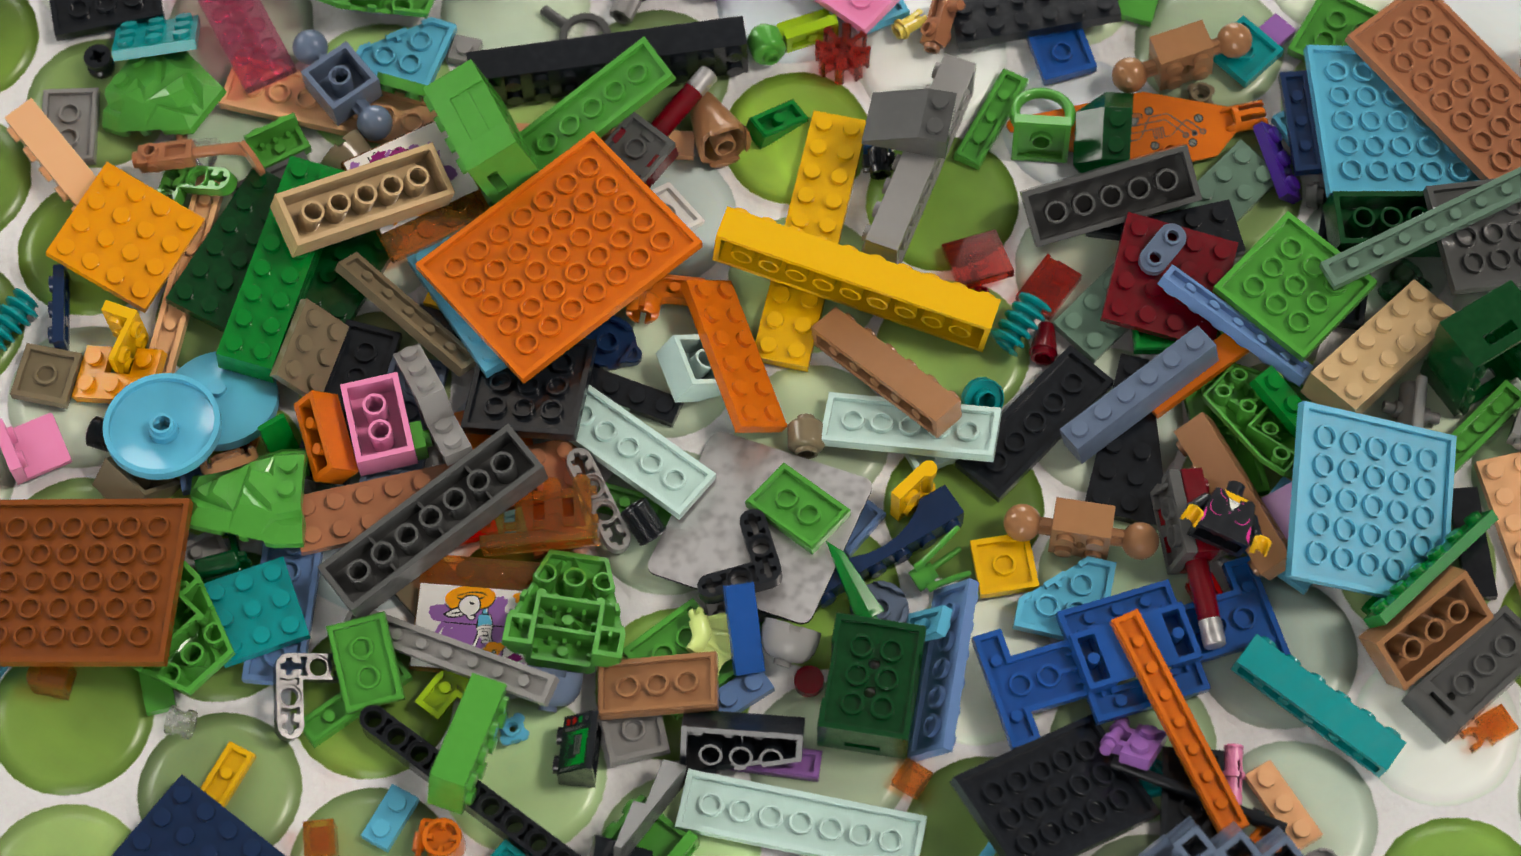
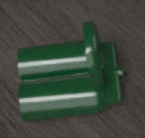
[194,533,252,583]

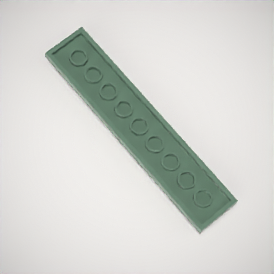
[1053,139,1274,364]

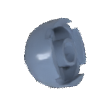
[527,665,584,712]

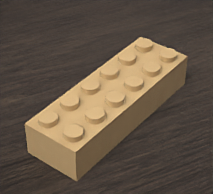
[270,142,455,258]
[1301,279,1456,414]

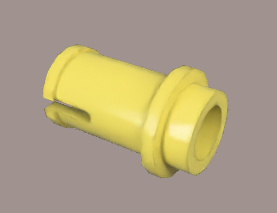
[891,9,927,39]

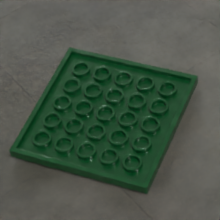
[166,167,401,332]

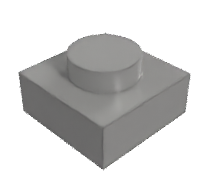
[448,34,483,65]

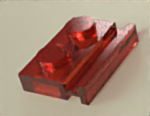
[1015,254,1082,321]

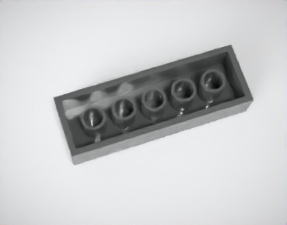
[1019,144,1202,247]

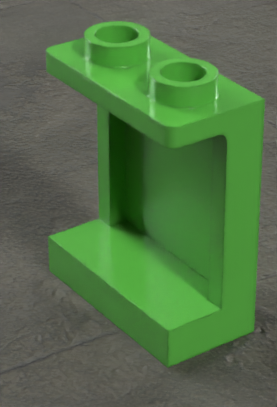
[602,794,700,856]

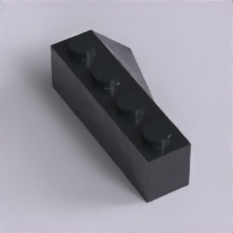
[680,711,805,778]

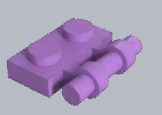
[1099,717,1167,771]

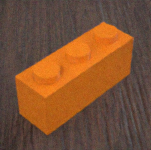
[293,390,359,485]

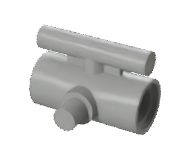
[1381,375,1441,428]

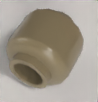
[787,414,825,459]

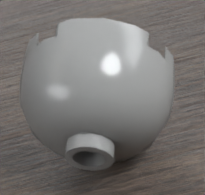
[761,617,821,668]

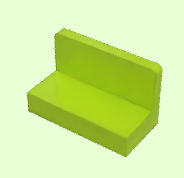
[777,8,839,53]

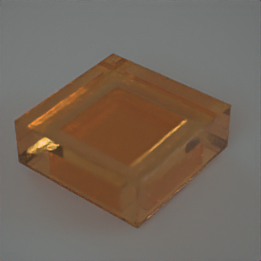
[891,757,933,800]

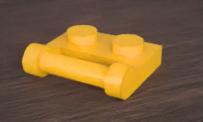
[890,460,937,522]

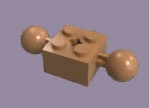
[1112,20,1253,93]
[1003,497,1159,560]

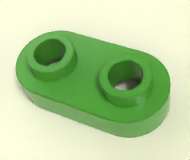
[377,72,427,101]

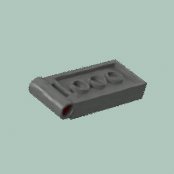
[1401,605,1521,745]

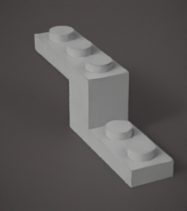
[393,343,473,466]

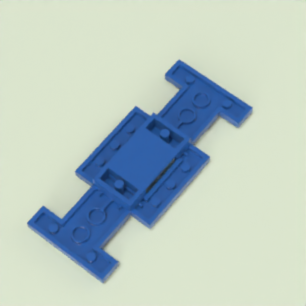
[971,555,1291,750]

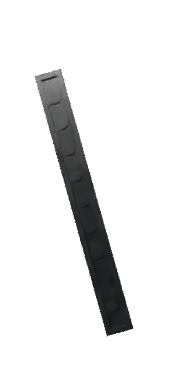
[419,303,684,428]

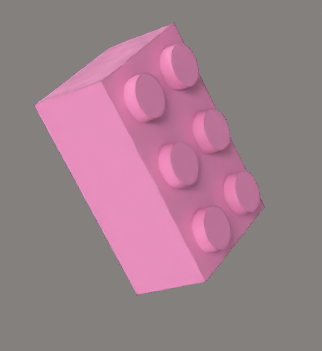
[340,372,418,477]

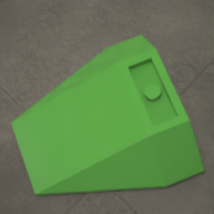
[1201,363,1313,478]

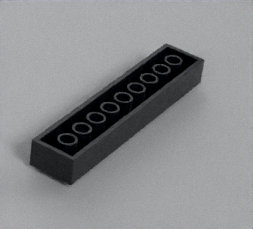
[466,16,749,105]

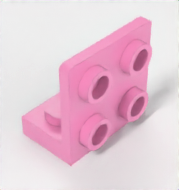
[0,413,72,485]

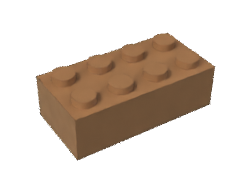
[1358,565,1494,690]

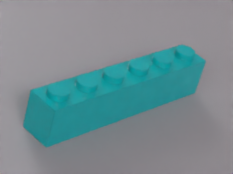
[1230,634,1407,778]

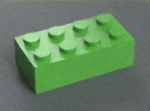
[427,673,510,815]

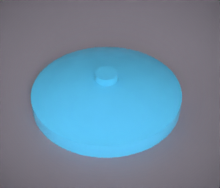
[175,351,280,451]
[103,373,222,480]

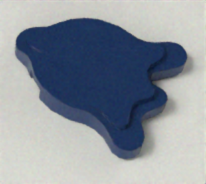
[583,316,642,371]

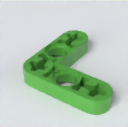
[157,165,238,206]

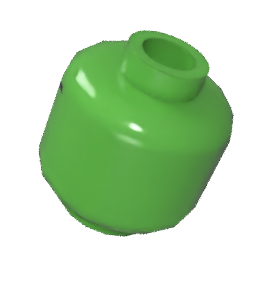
[747,23,786,65]

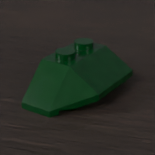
[1073,92,1134,174]

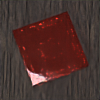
[942,229,1014,289]

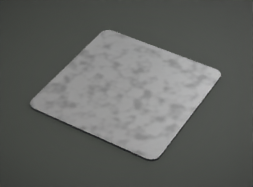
[648,432,872,624]

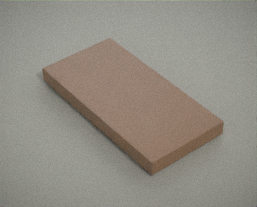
[598,651,719,720]

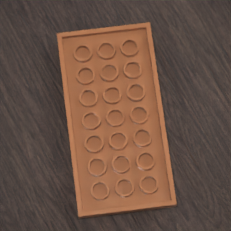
[1344,0,1521,180]

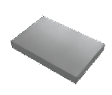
[40,87,100,166]

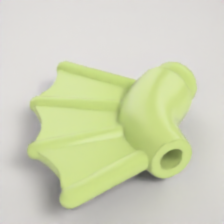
[686,607,732,676]

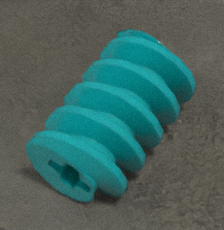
[0,288,38,352]
[991,292,1052,357]

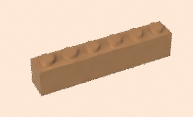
[811,307,962,438]
[1173,412,1288,580]

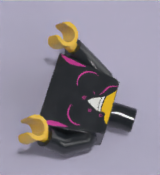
[1180,481,1272,558]

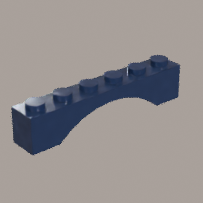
[818,485,964,608]

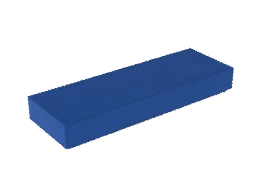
[723,582,765,676]

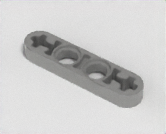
[566,448,631,554]

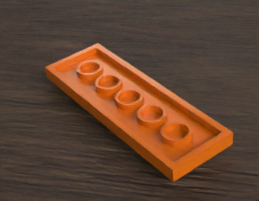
[680,279,787,433]

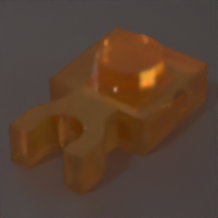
[1459,703,1519,754]

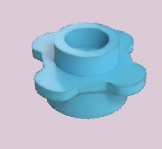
[498,713,529,746]

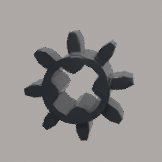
[862,146,895,180]

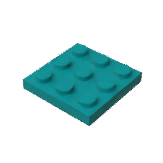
[111,13,201,62]
[204,556,311,668]

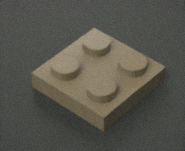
[10,343,83,409]

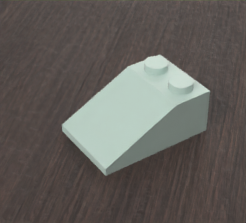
[656,334,721,402]

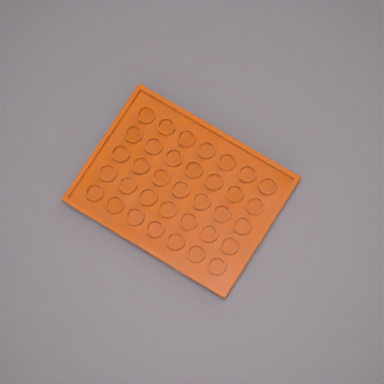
[415,131,703,384]

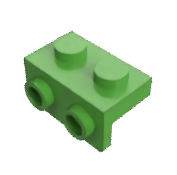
[244,113,312,169]

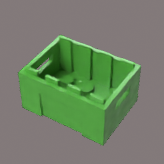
[423,59,541,206]

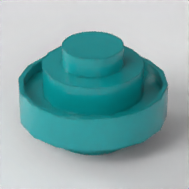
[961,377,1004,409]

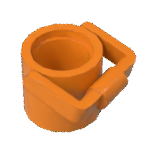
[412,818,466,856]

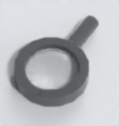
[540,5,611,40]

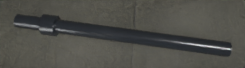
[1110,756,1288,832]

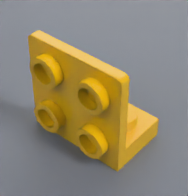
[101,300,149,374]

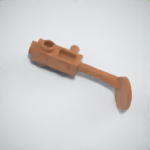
[920,0,965,54]
[132,134,266,176]

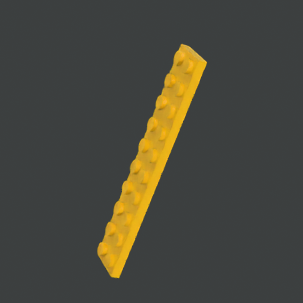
[755,110,866,372]

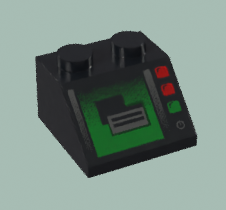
[553,710,602,787]

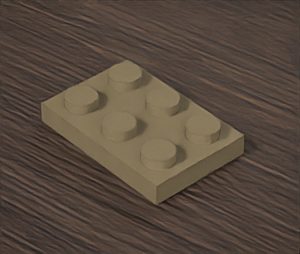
[270,299,349,397]

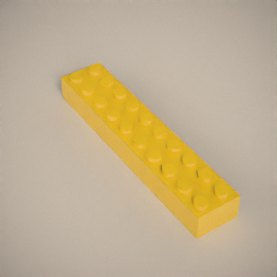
[712,206,1001,352]

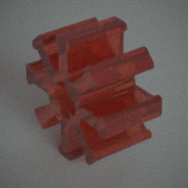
[815,23,871,85]

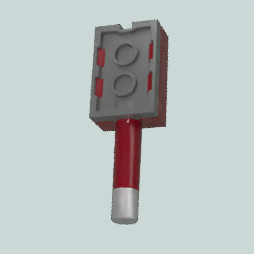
[605,66,717,188]
[1150,467,1226,650]

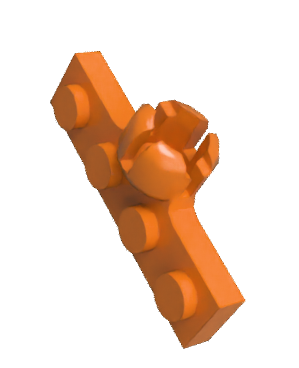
[625,274,705,324]

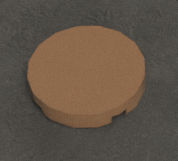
[200,446,259,475]

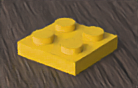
[969,535,1040,599]

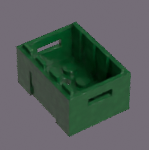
[1420,279,1521,417]
[817,612,926,759]

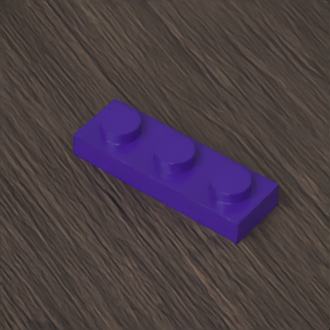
[1253,121,1302,204]

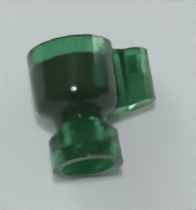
[1377,259,1433,303]

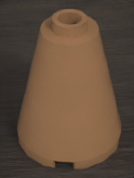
[690,92,752,168]

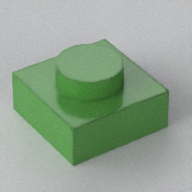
[409,420,433,460]

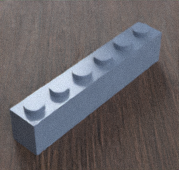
[1060,325,1219,464]

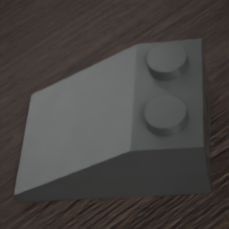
[862,88,957,159]

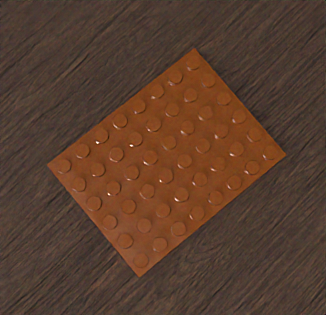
[0,498,194,667]

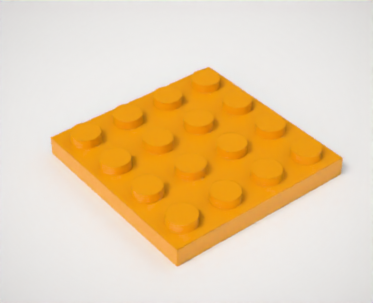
[46,162,205,313]

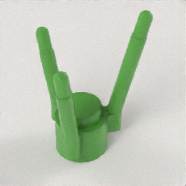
[908,526,971,593]

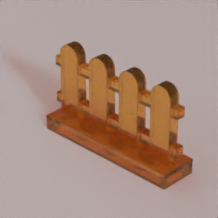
[479,474,602,557]

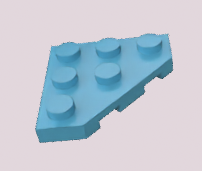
[356,17,457,97]
[1012,556,1117,640]

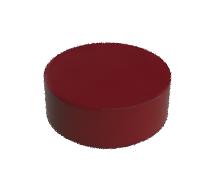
[794,665,824,697]

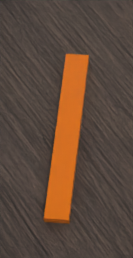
[1110,609,1250,834]

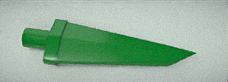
[826,541,884,619]

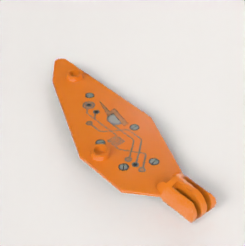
[1006,92,1269,162]

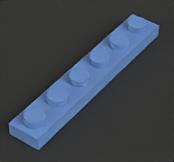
[1157,264,1314,387]

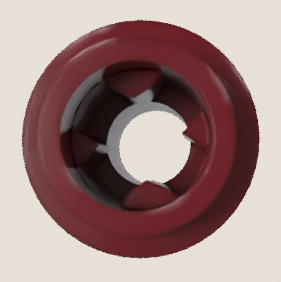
[1029,321,1058,366]

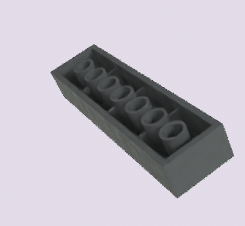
[317,424,548,619]

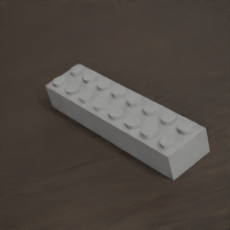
[861,53,977,264]

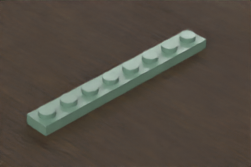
[1319,167,1521,290]

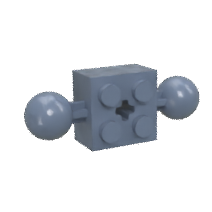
[292,29,393,141]

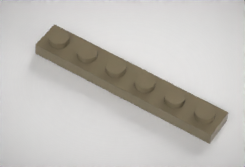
[335,252,476,377]

